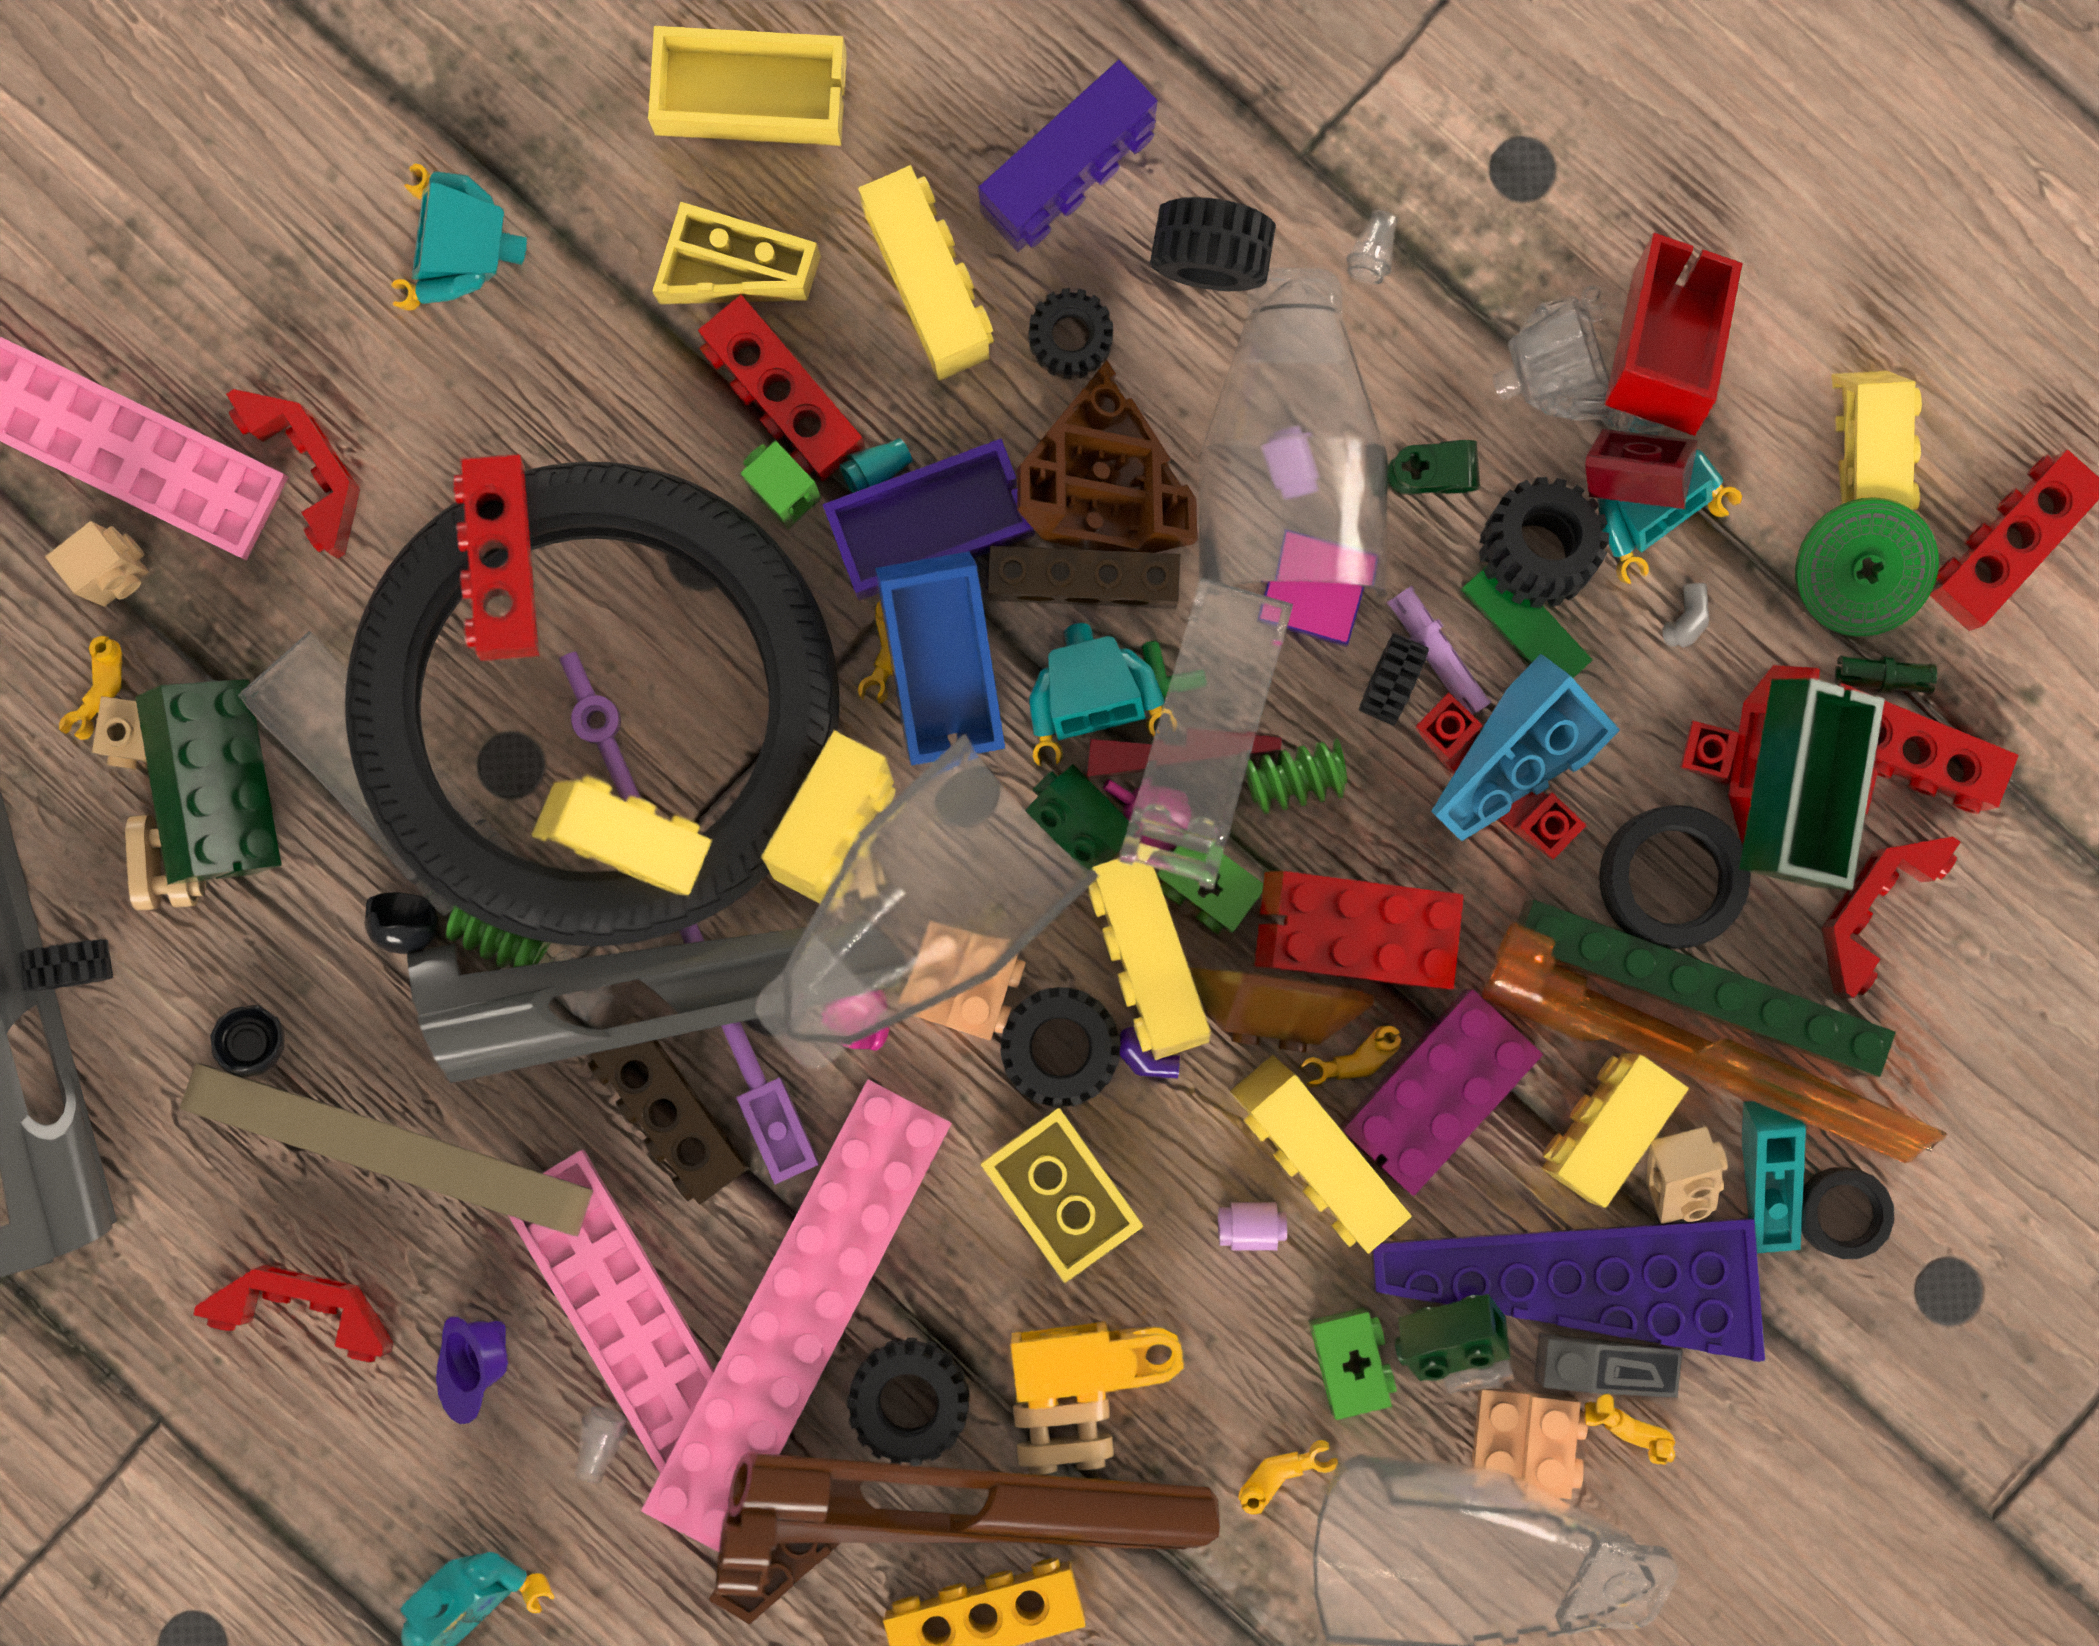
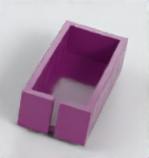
[1338,989,1543,1196]

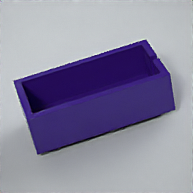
[978,59,1158,252]
[822,438,1035,601]

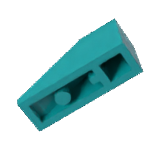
[1742,1098,1806,1253]

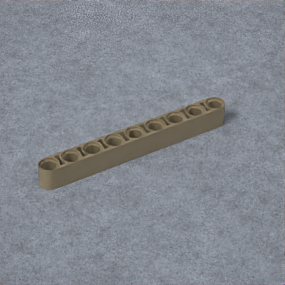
[179,1063,593,1237]

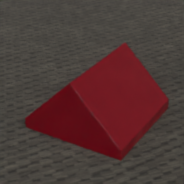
[1585,429,1698,509]

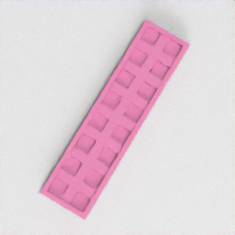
[0,337,289,561]
[508,1149,714,1473]

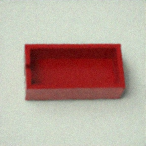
[1604,233,1743,436]
[1254,871,1464,990]

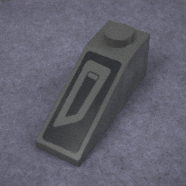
[1534,1333,1683,1398]

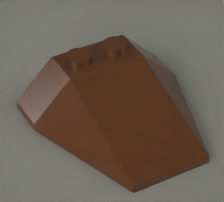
[1188,967,1375,1053]

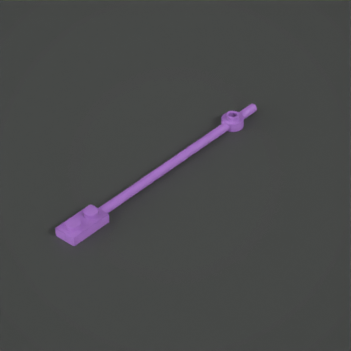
[559,651,820,1184]

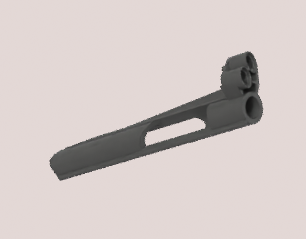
[0,792,117,1277]
[407,919,908,1083]

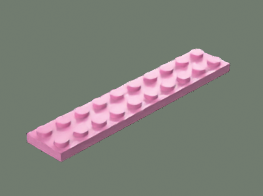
[641,1079,952,1552]

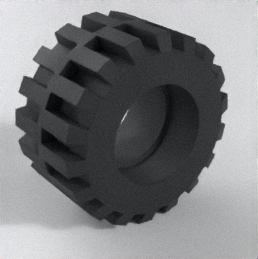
[1150,197,1276,292]
[1479,477,1609,608]
[1000,987,1121,1108]
[847,1338,970,1466]

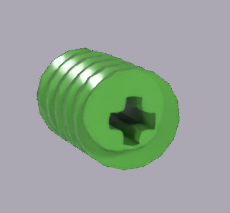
[1244,738,1347,814]
[446,905,551,969]

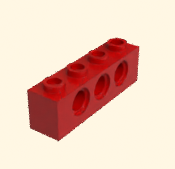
[698,294,865,482]
[1930,449,2099,632]
[453,455,539,661]
[1837,683,2019,814]

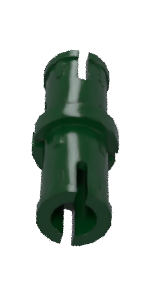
[1835,656,1937,694]

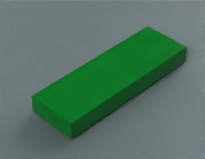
[1461,566,1593,678]

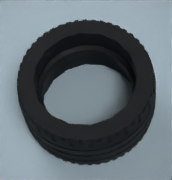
[1599,805,1751,949]

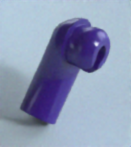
[1120,1026,1180,1079]

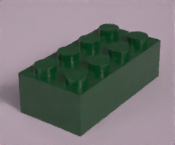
[1739,678,1885,890]
[135,679,282,885]

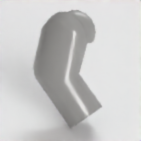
[1663,583,1709,648]

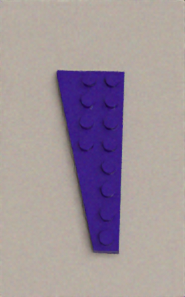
[1371,1218,1765,1362]

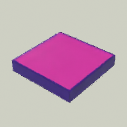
[1256,529,1374,647]

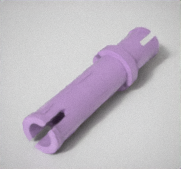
[1387,586,1492,715]

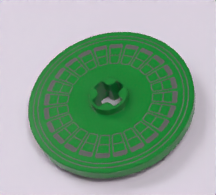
[1795,497,1939,636]

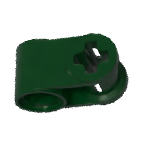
[1386,440,1480,495]

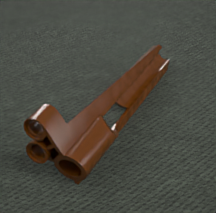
[716,1452,1220,1597]

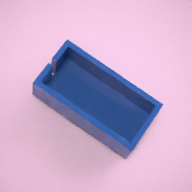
[875,551,1005,766]

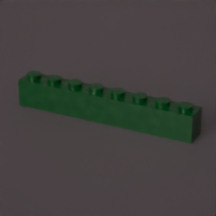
[1509,900,1896,1077]

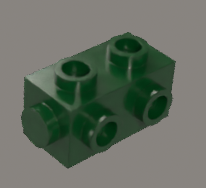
[1025,764,1139,878]
[1395,1294,1510,1381]

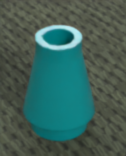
[839,438,913,493]

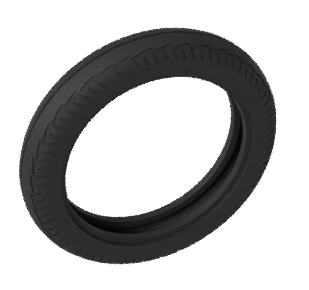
[345,462,839,946]

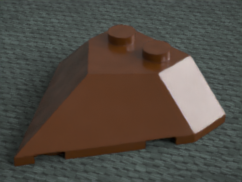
[1017,360,1198,553]

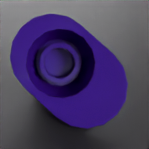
[436,1316,508,1424]

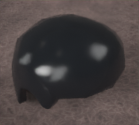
[364,892,438,954]
[210,1005,285,1077]

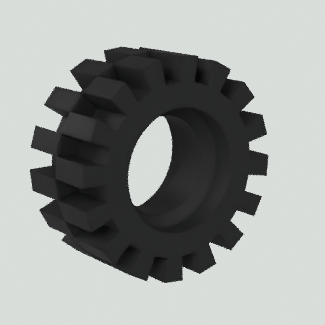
[1029,288,1113,379]
[1359,633,1429,726]
[18,939,113,992]

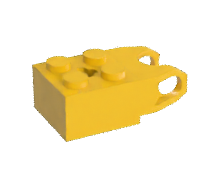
[1011,1321,1184,1409]

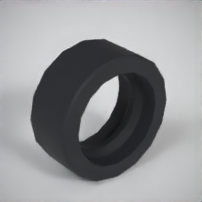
[1801,1167,1895,1259]

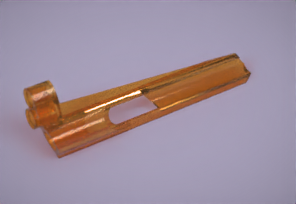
[1481,922,1948,1163]

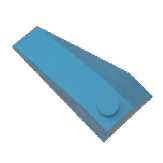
[1431,654,1620,841]

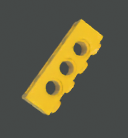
[883,1557,1086,1646]

